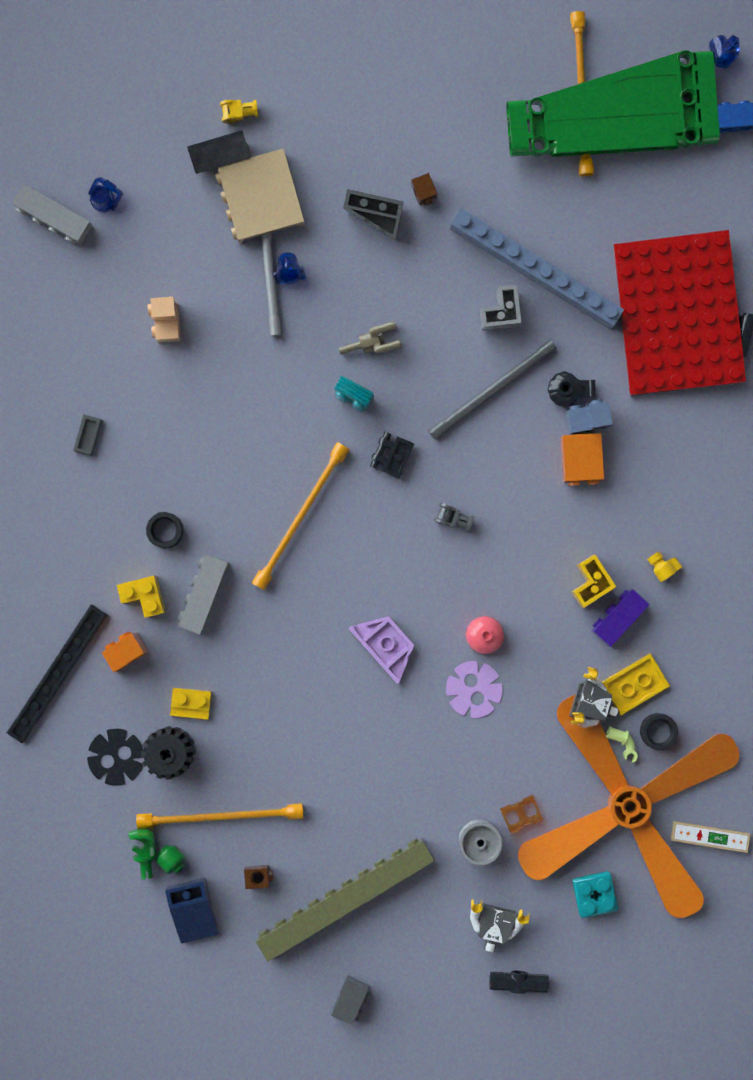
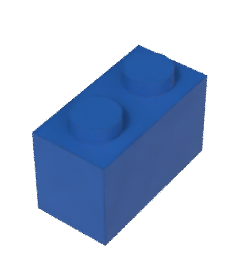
[718,100,753,133]

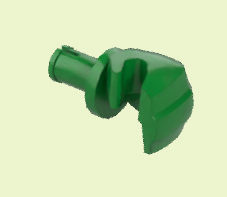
[128,829,156,879]

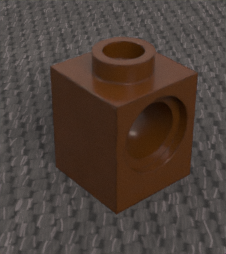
[411,173,437,206]
[244,865,273,889]

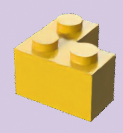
[571,554,616,608]
[116,575,166,618]

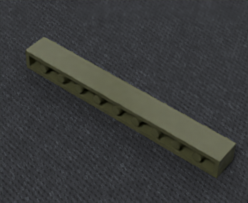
[256,838,434,962]

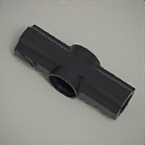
[489,970,549,994]

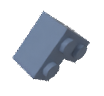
[566,399,612,435]

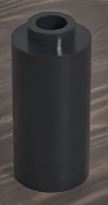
[739,313,753,358]

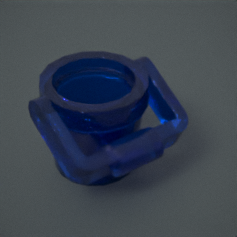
[708,35,740,69]
[88,177,123,212]
[273,252,307,284]

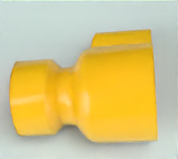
[647,551,682,582]

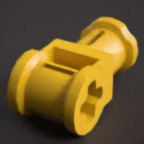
[220,100,259,124]

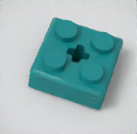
[334,376,374,412]
[572,871,619,918]

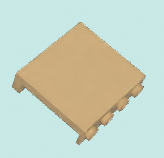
[215,149,305,244]

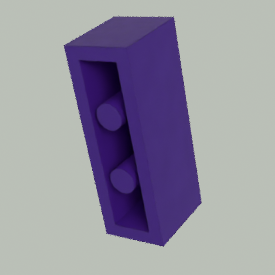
[592,589,650,647]

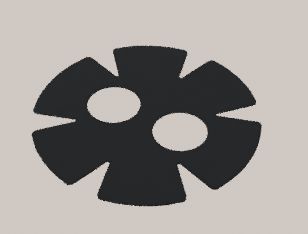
[87,729,143,786]

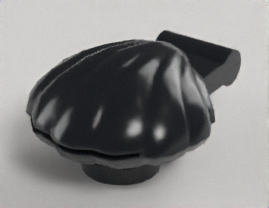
[547,371,596,407]

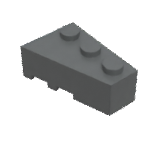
[343,189,404,241]

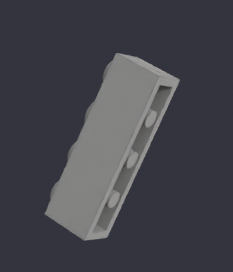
[12,183,92,245]
[177,554,229,635]

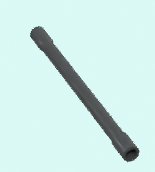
[428,340,557,439]

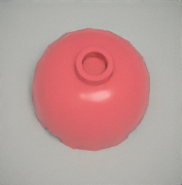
[466,616,504,654]

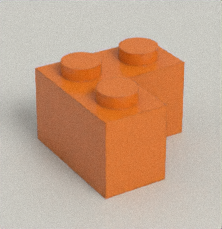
[102,631,149,673]

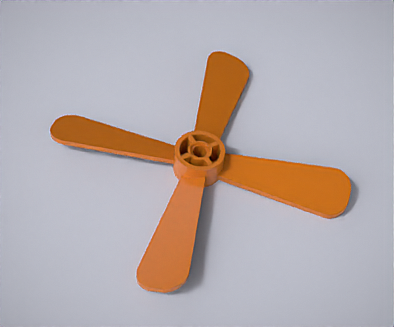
[518,695,740,918]

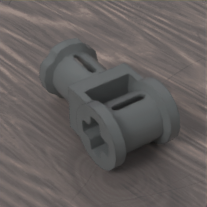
[433,503,475,532]

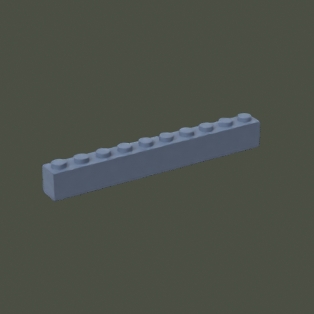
[450,208,624,329]

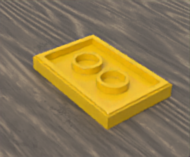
[602,653,670,716]

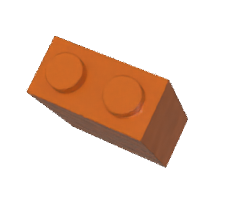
[561,433,604,486]

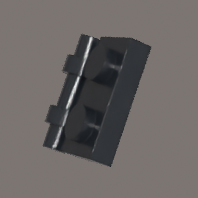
[370,431,414,479]

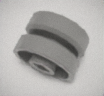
[458,819,502,866]

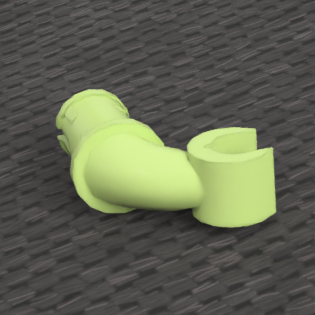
[606,726,638,762]

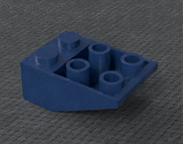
[165,877,219,944]

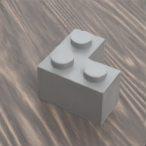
[480,285,521,331]

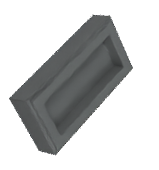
[73,414,103,456]

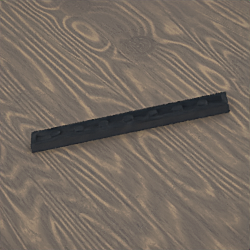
[6,604,108,743]

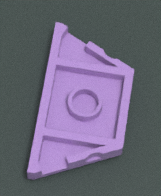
[348,616,414,684]

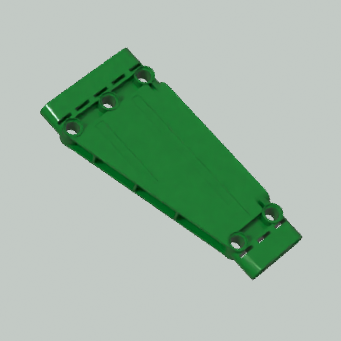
[506,50,720,157]

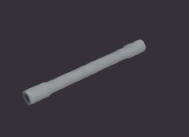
[260,232,282,337]

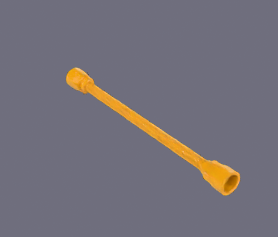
[570,11,594,177]
[252,442,350,591]
[136,803,303,829]

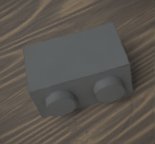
[331,975,370,1025]

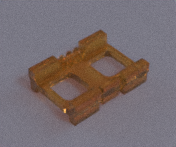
[500,795,543,834]

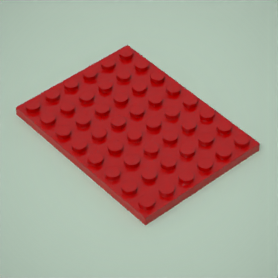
[613,230,746,396]

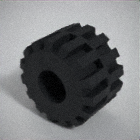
[141,726,196,780]

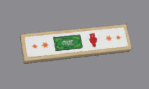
[670,821,751,853]

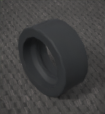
[146,512,184,549]
[640,713,678,750]

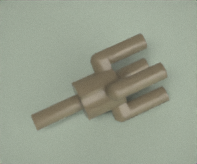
[339,321,402,355]

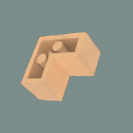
[148,296,181,343]

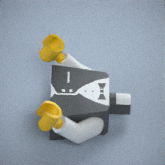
[569,667,618,728]
[470,899,530,952]

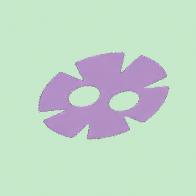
[446,661,503,718]

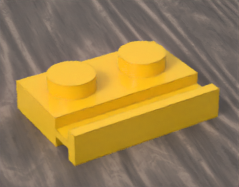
[170,687,212,720]

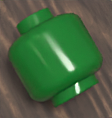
[157,845,186,874]

